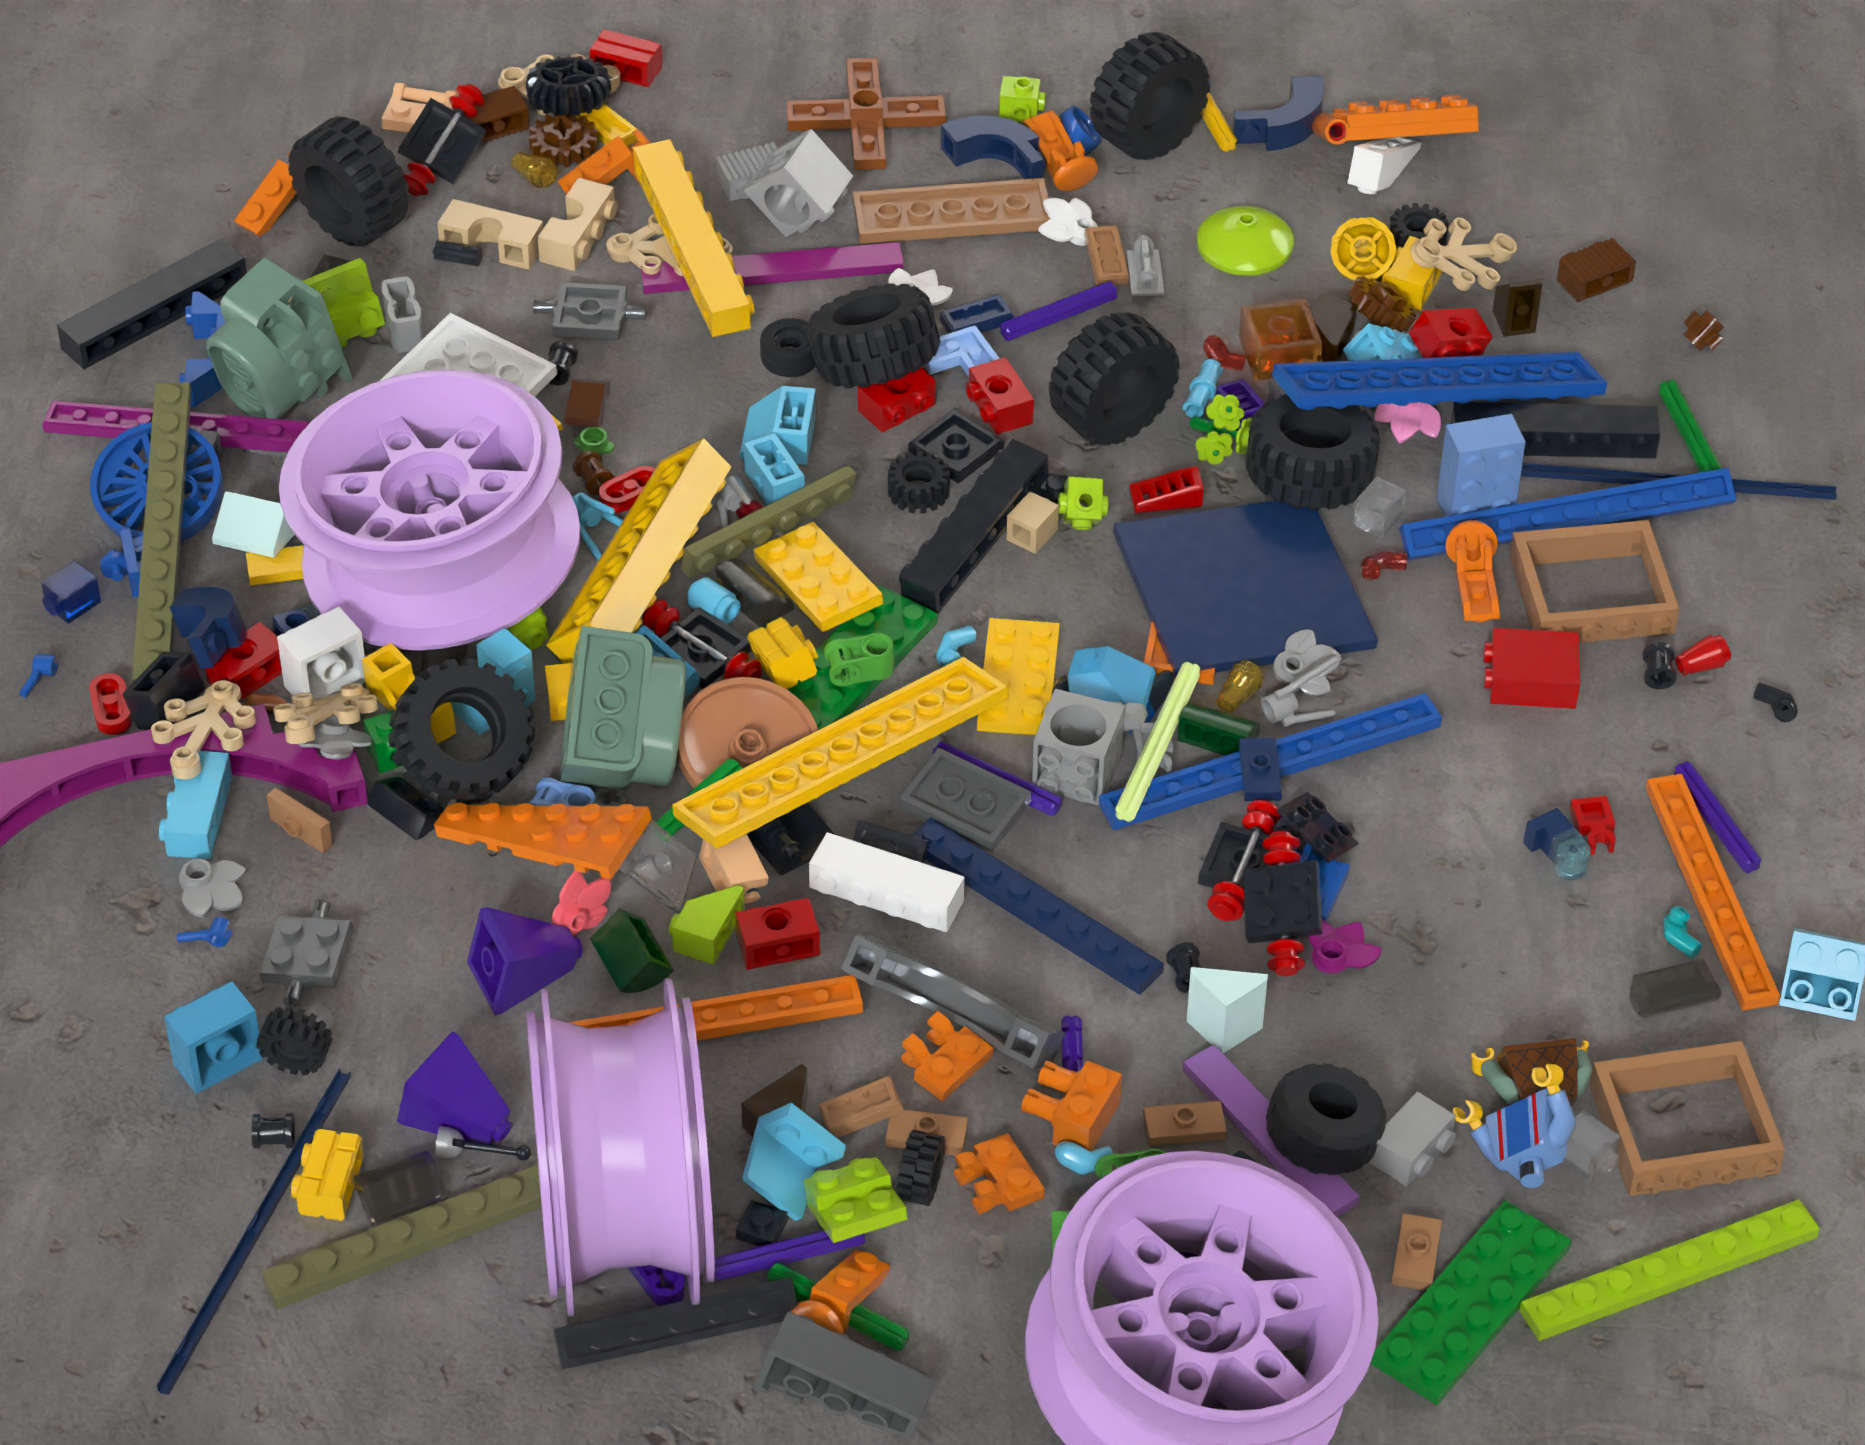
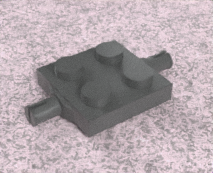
[533,282,647,340]
[259,899,353,1007]

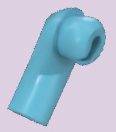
[936,626,977,666]
[1055,1141,1113,1175]

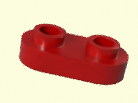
[599,466,656,513]
[89,673,132,735]

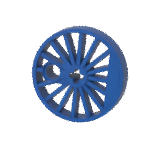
[90,422,224,542]

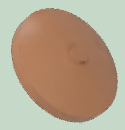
[677,677,818,789]

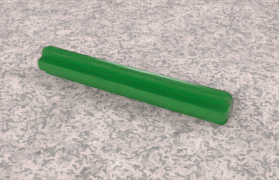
[1659,379,1722,472]
[767,1263,910,1351]

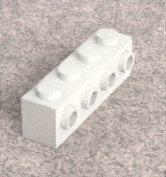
[809,832,964,932]

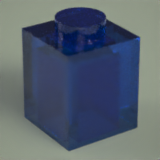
[41,560,101,624]

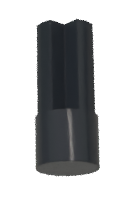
[433,240,482,267]

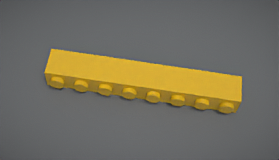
[633,139,754,337]

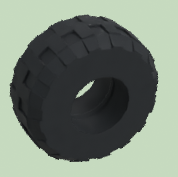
[1266,1063,1387,1176]

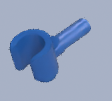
[19,653,58,698]
[177,917,233,947]

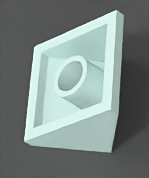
[212,491,295,558]
[1187,967,1268,1054]

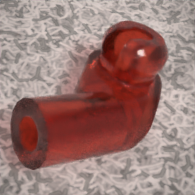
[1203,335,1246,371]

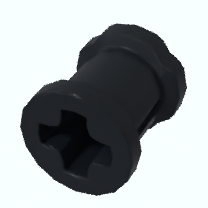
[547,341,578,386]
[1642,642,1677,690]
[1166,942,1202,993]
[251,1113,295,1149]

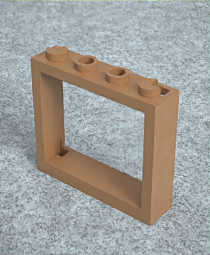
[1509,520,1679,643]
[1589,1041,1785,1196]

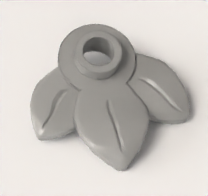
[1273,630,1341,696]
[298,715,372,760]
[179,859,246,917]

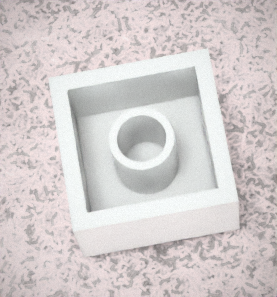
[277,606,365,699]

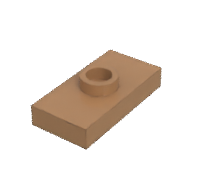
[1084,225,1130,286]
[267,787,332,854]
[818,1075,904,1138]
[1143,1101,1227,1146]
[885,1110,968,1156]
[1391,1213,1442,1291]

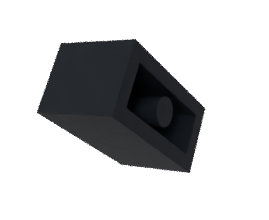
[122,651,205,730]

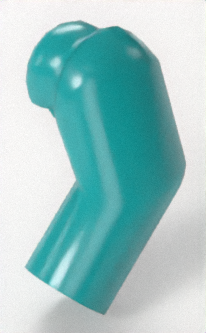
[1663,906,1702,959]

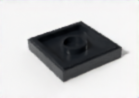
[908,409,1004,484]

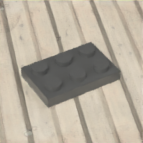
[899,748,1032,851]

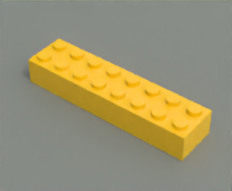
[546,438,731,663]

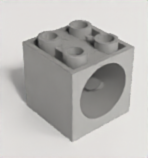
[743,129,853,237]
[1032,689,1125,805]

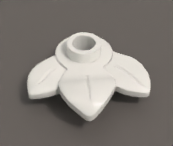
[1038,198,1098,246]
[889,268,953,305]

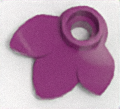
[1308,920,1382,974]

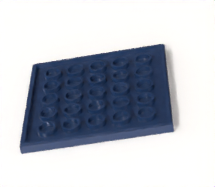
[1113,501,1378,679]

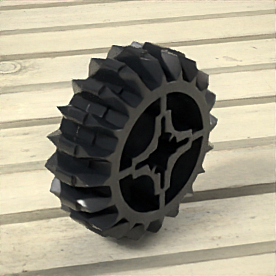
[525,55,611,117]

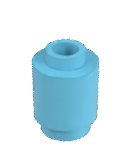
[688,577,741,625]

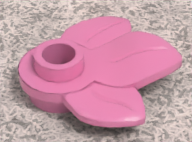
[1374,402,1441,443]

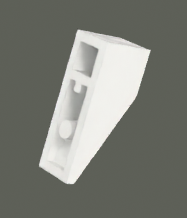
[1348,137,1421,194]

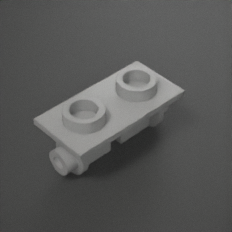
[1126,235,1164,296]

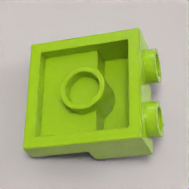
[302,258,385,348]
[803,1157,908,1243]

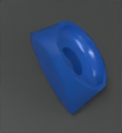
[1059,106,1102,156]

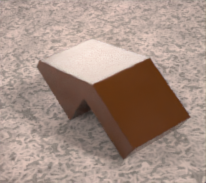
[564,379,610,427]

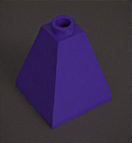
[467,907,582,1015]
[397,1031,513,1144]

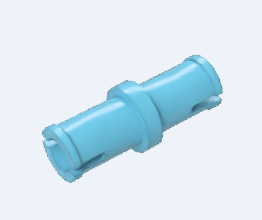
[1182,359,1223,418]

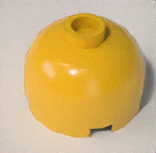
[1330,217,1396,282]

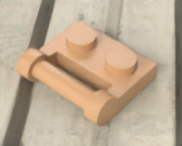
[381,82,459,132]

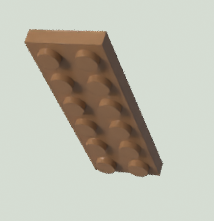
[853,178,1050,244]

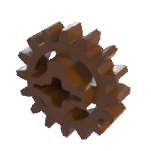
[528,114,598,168]
[1348,276,1417,333]

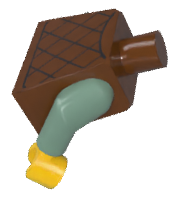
[1471,1038,1593,1107]

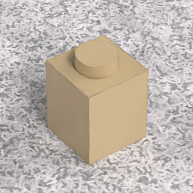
[1007,492,1059,554]

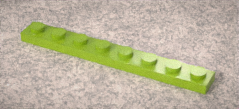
[1520,1199,1820,1341]

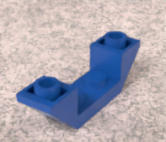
[179,292,225,407]

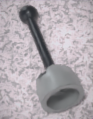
[435,1126,531,1161]

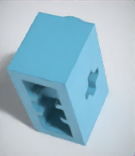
[744,433,805,505]

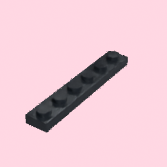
[553,1278,797,1370]

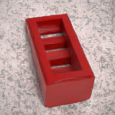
[1129,466,1203,513]

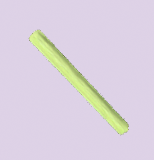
[1116,662,1200,822]

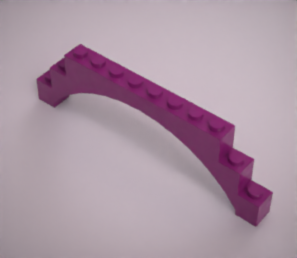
[0,704,368,848]

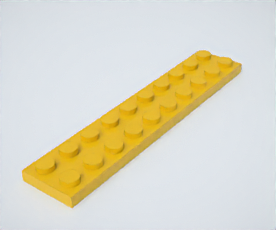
[672,657,1009,849]

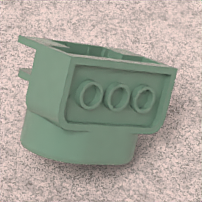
[206,257,353,419]
[558,626,686,791]

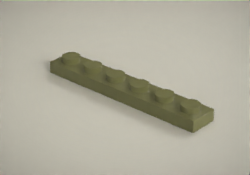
[681,465,857,579]

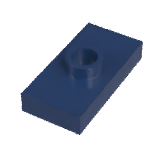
[940,294,1014,333]
[1239,738,1282,801]

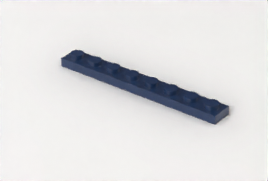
[912,817,1164,995]

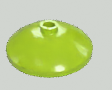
[1196,205,1294,276]

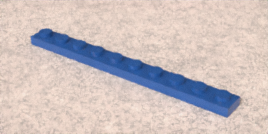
[1399,468,1737,561]
[1099,693,1442,830]

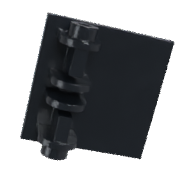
[1273,792,1359,863]
[747,803,835,876]

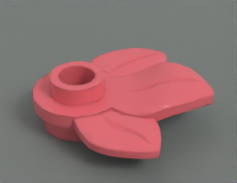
[552,871,611,936]

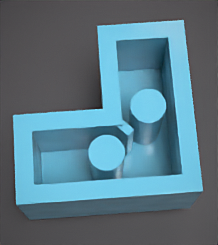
[452,628,536,735]

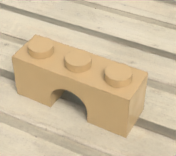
[538,178,618,271]
[437,199,543,270]

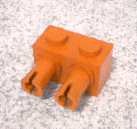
[1021,1060,1122,1152]

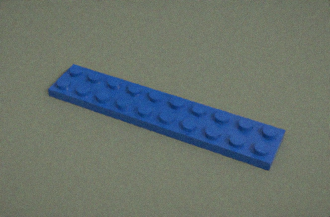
[1272,352,1607,410]

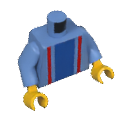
[1453,1064,1576,1188]

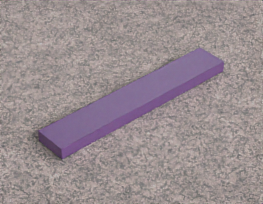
[1183,1044,1360,1217]

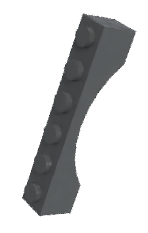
[841,935,1065,1069]

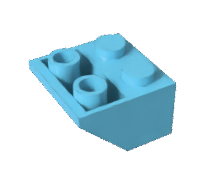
[740,386,816,465]
[1779,928,1865,1021]

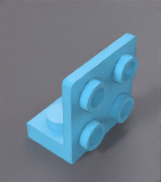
[1343,323,1423,361]
[742,1103,846,1221]

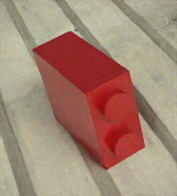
[1483,628,1580,709]

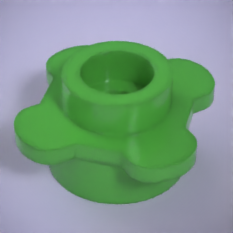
[574,427,614,456]

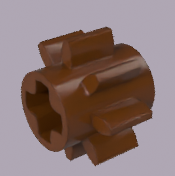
[1683,310,1724,351]

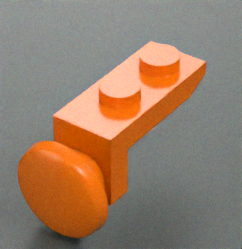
[1023,110,1098,191]
[557,130,652,194]
[234,151,297,237]
[1445,520,1500,622]
[791,1249,891,1335]

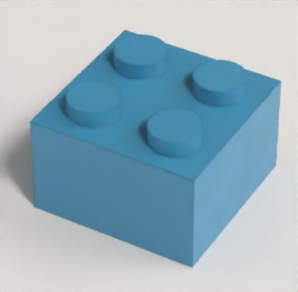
[164,981,263,1094]

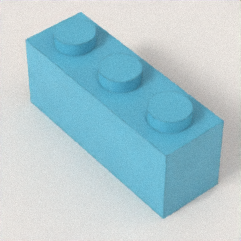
[159,751,233,859]

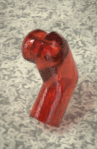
[1360,552,1407,580]

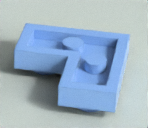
[923,325,1000,377]

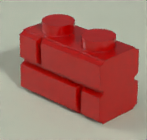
[589,29,662,88]

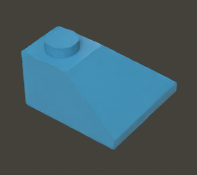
[1068,646,1156,708]

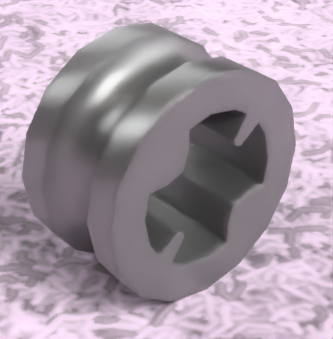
[594,787,626,806]

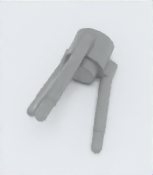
[716,476,784,538]
[1261,656,1339,727]

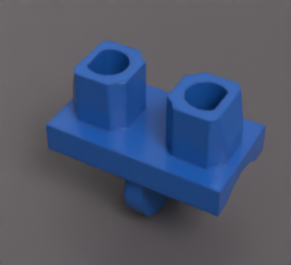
[100,528,143,597]

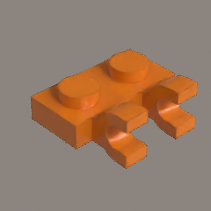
[901,1011,994,1101]
[953,1133,1045,1214]

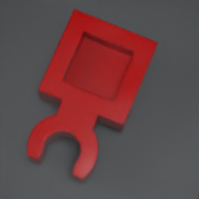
[1569,796,1616,855]

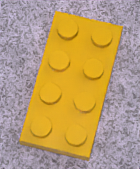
[753,521,884,632]
[977,618,1060,735]

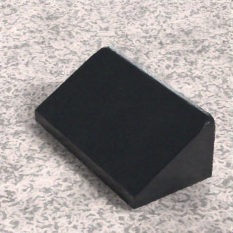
[368,776,445,840]

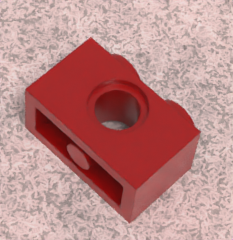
[1409,308,1493,358]
[965,357,1034,435]
[857,368,936,433]
[205,622,282,701]
[735,898,820,970]

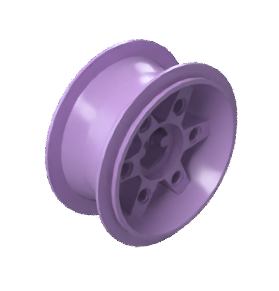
[279,369,581,650]
[526,978,714,1316]
[1025,1151,1378,1445]

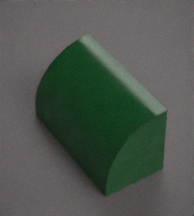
[1177,702,1260,756]
[590,908,674,993]

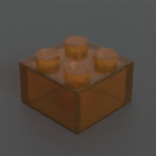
[1239,299,1322,381]

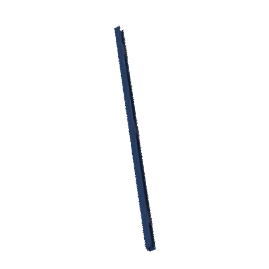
[1521,463,1837,500]
[156,1068,351,1395]

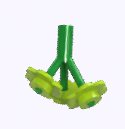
[1190,394,1253,465]

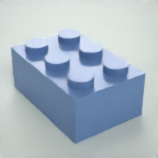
[1436,414,1525,517]

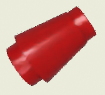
[1675,634,1731,676]

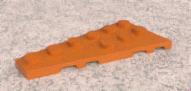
[434,803,652,880]

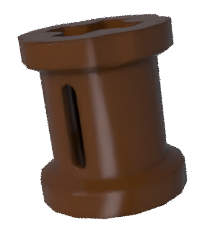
[573,451,615,496]

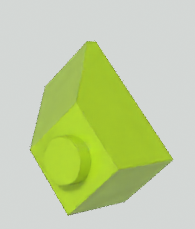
[669,885,745,965]

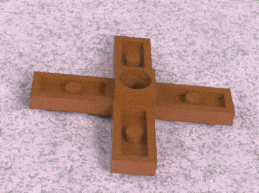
[786,58,946,170]

